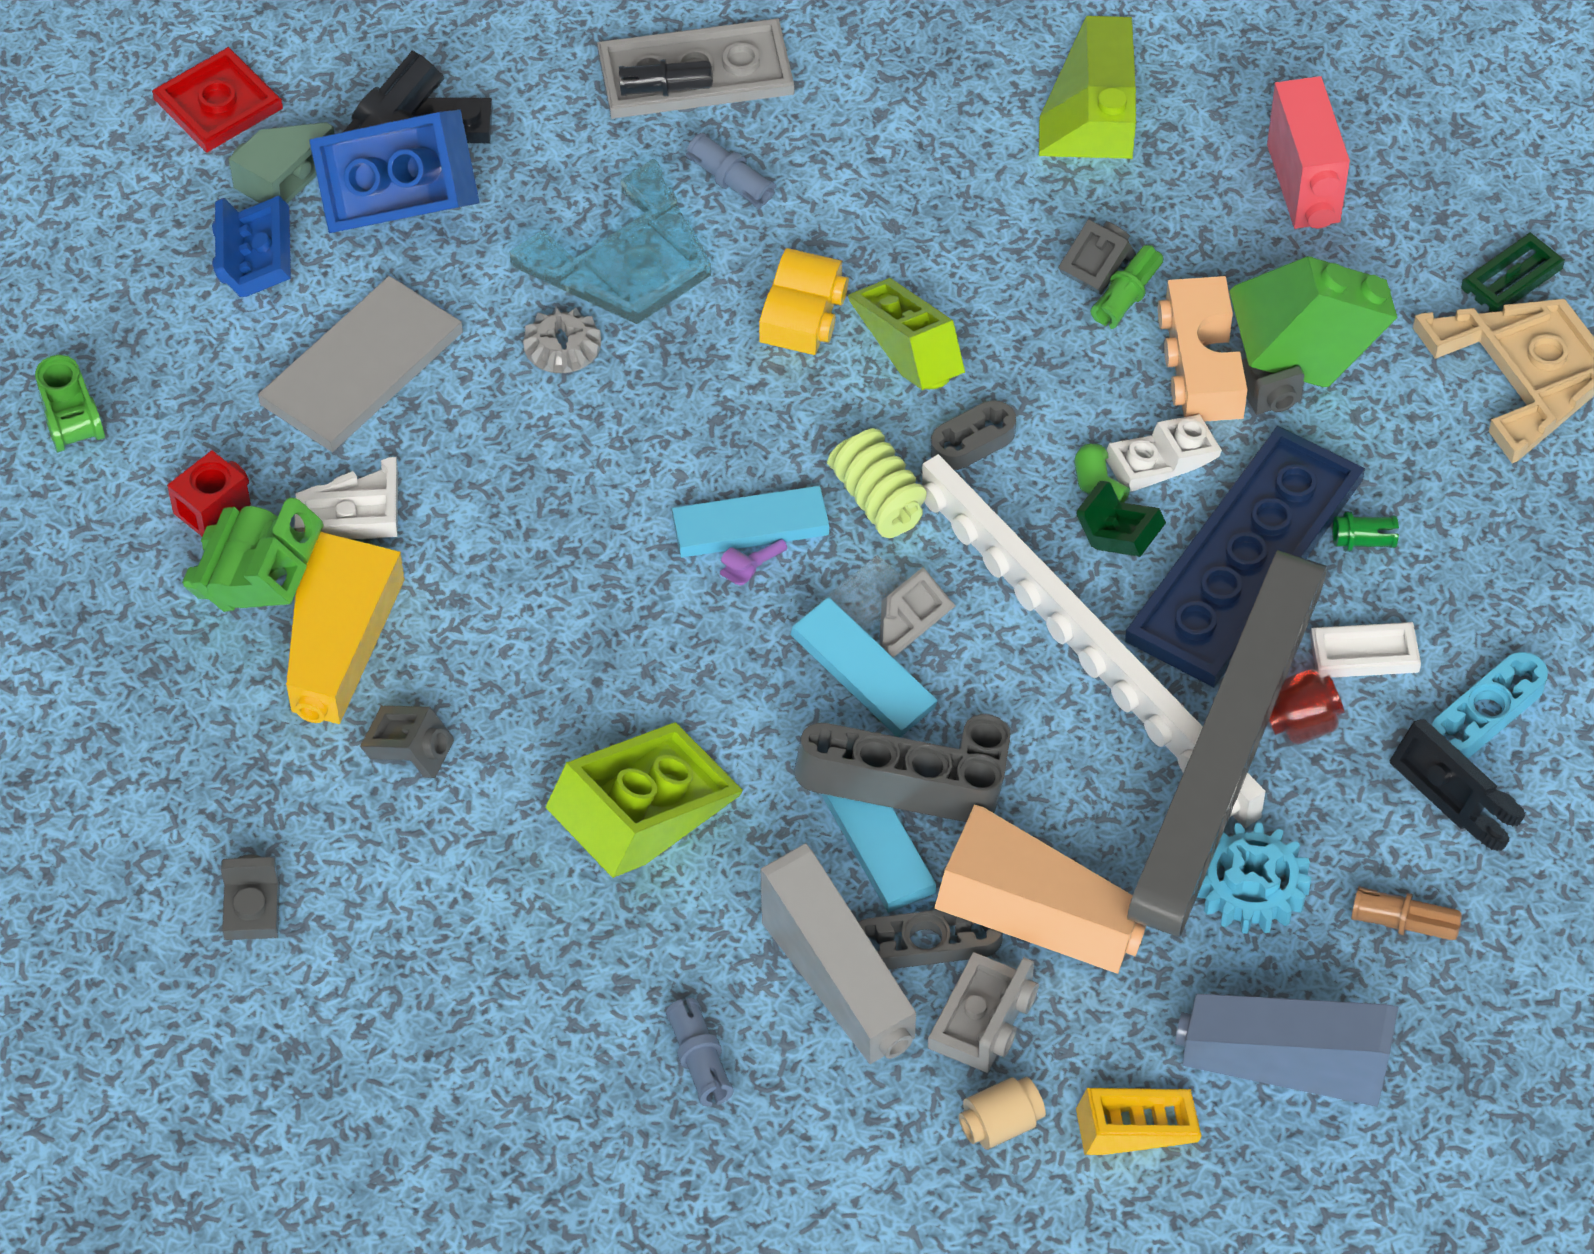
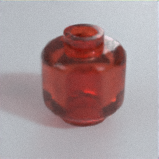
[1269,669,1345,745]

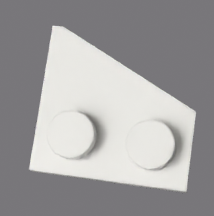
[294,457,398,539]

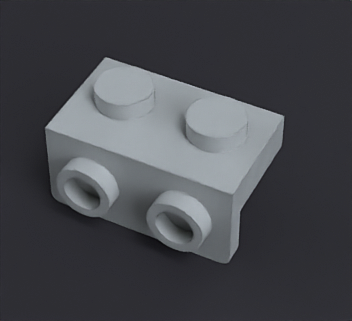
[928,952,1039,1073]

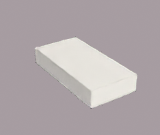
[1310,622,1421,678]

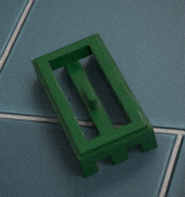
[1461,232,1565,312]

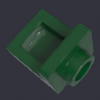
[1076,481,1166,557]

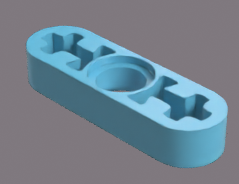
[1432,652,1548,758]

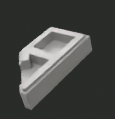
[879,567,955,658]

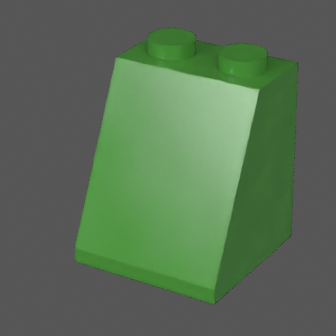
[1229,256,1398,387]

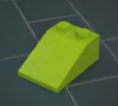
[545,722,743,878]

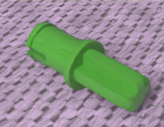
[1090,245,1164,329]

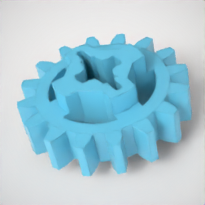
[1197,822,1312,934]

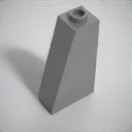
[760,843,916,1064]

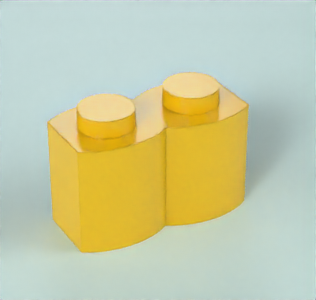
[759,248,849,355]

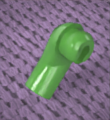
[1074,443,1130,503]

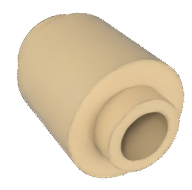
[959,1077,1046,1150]

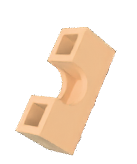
[1158,276,1247,421]

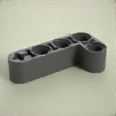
[794,714,1010,822]

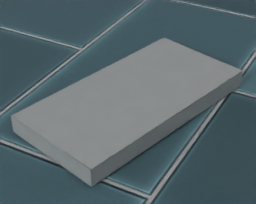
[597,18,794,119]
[258,276,463,453]

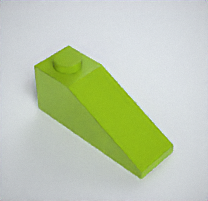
[848,278,965,390]

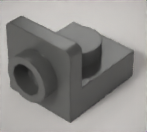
[1058,219,1136,295]
[1242,358,1304,415]
[360,705,454,778]
[221,854,280,940]

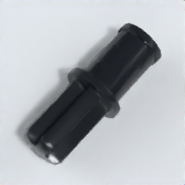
[619,59,713,97]

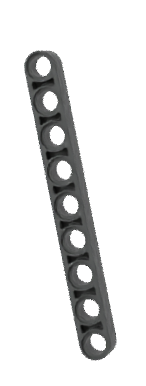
[1127,550,1328,937]

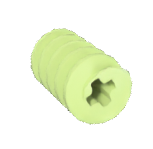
[827,428,927,538]

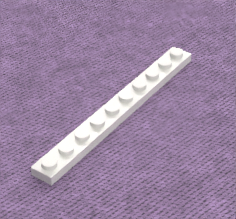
[922,454,1265,828]

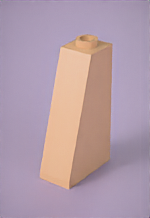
[934,804,1146,974]

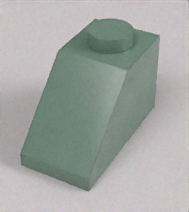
[228,122,335,203]

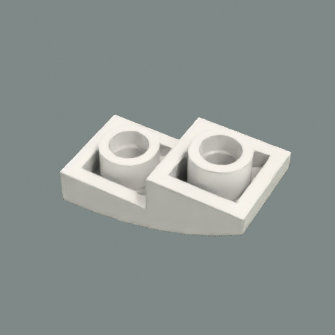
[1106,414,1222,492]

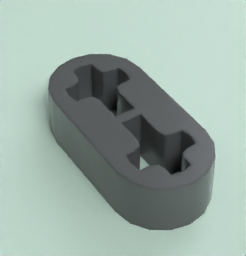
[931,401,1016,470]

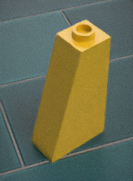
[286,530,405,724]

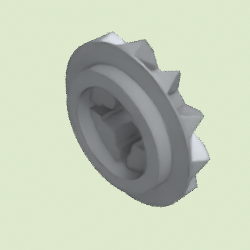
[523,306,601,373]

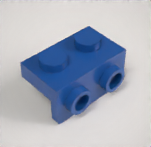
[212,196,291,297]

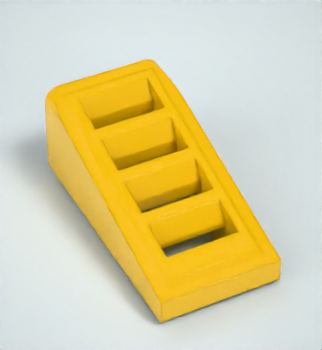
[1076,1088,1202,1155]

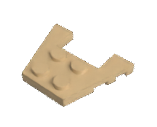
[1413,299,1594,463]

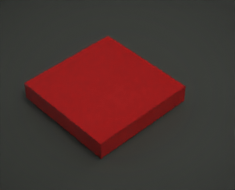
[152,47,283,153]

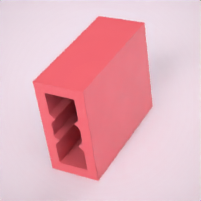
[1267,76,1350,229]

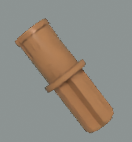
[1351,886,1462,940]

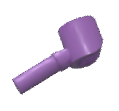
[719,539,787,586]

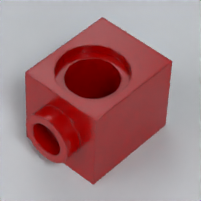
[167,450,251,536]

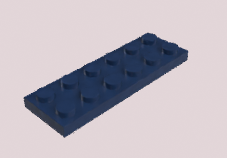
[1125,425,1365,688]

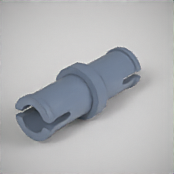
[686,133,776,209]
[666,998,734,1107]

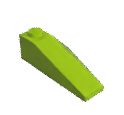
[1039,16,1136,159]

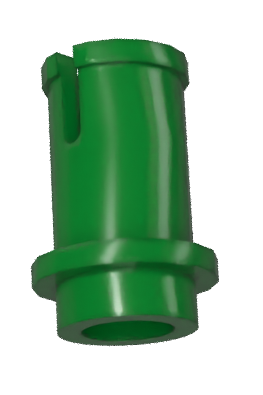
[1332,511,1399,552]

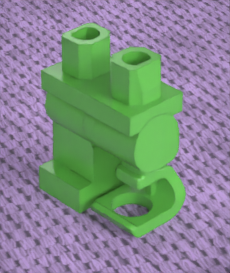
[182,498,324,612]

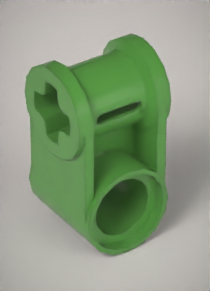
[35,355,105,453]

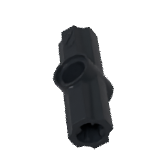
[343,50,444,132]

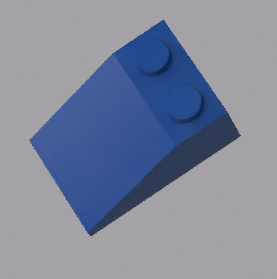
[309,110,480,233]

